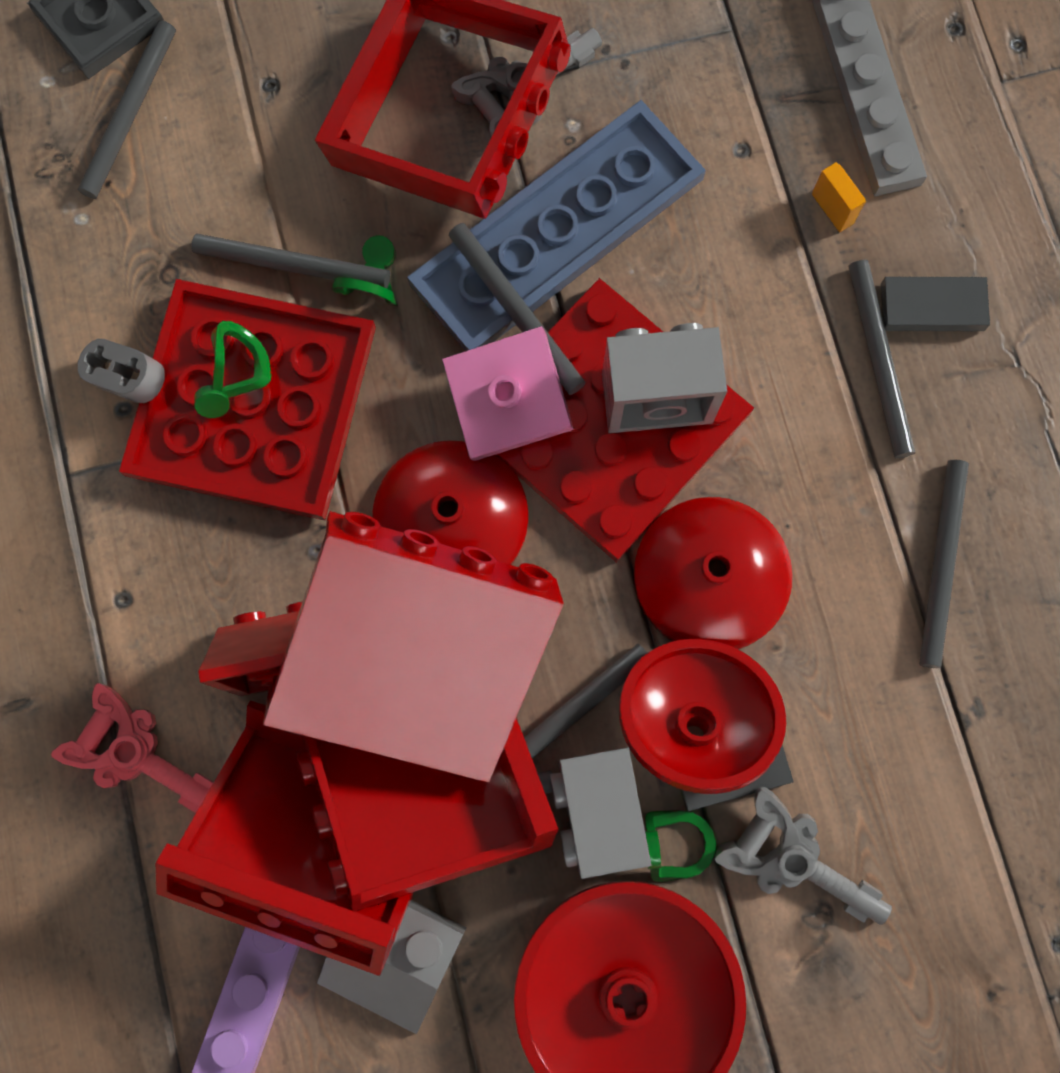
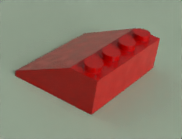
[198,601,303,697]

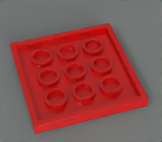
[496,278,754,563]
[119,279,376,521]

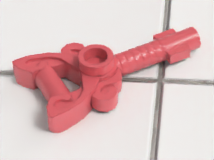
[51,683,214,813]

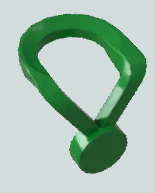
[332,235,398,306]
[194,321,271,418]
[645,810,716,882]

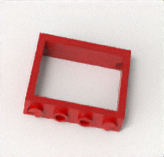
[314,0,571,219]

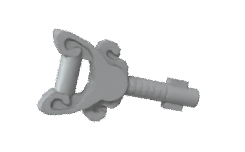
[451,28,602,139]
[714,787,892,925]

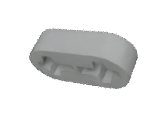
[77,339,165,403]

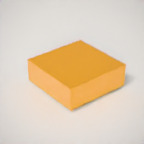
[812,162,866,233]

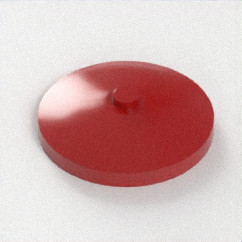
[514,881,746,1073]

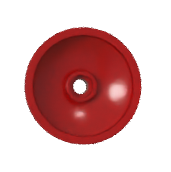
[372,440,528,565]
[634,497,792,650]
[619,639,786,794]

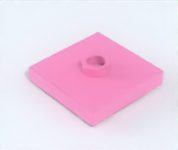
[442,326,574,461]

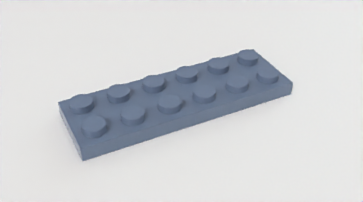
[407,100,706,351]

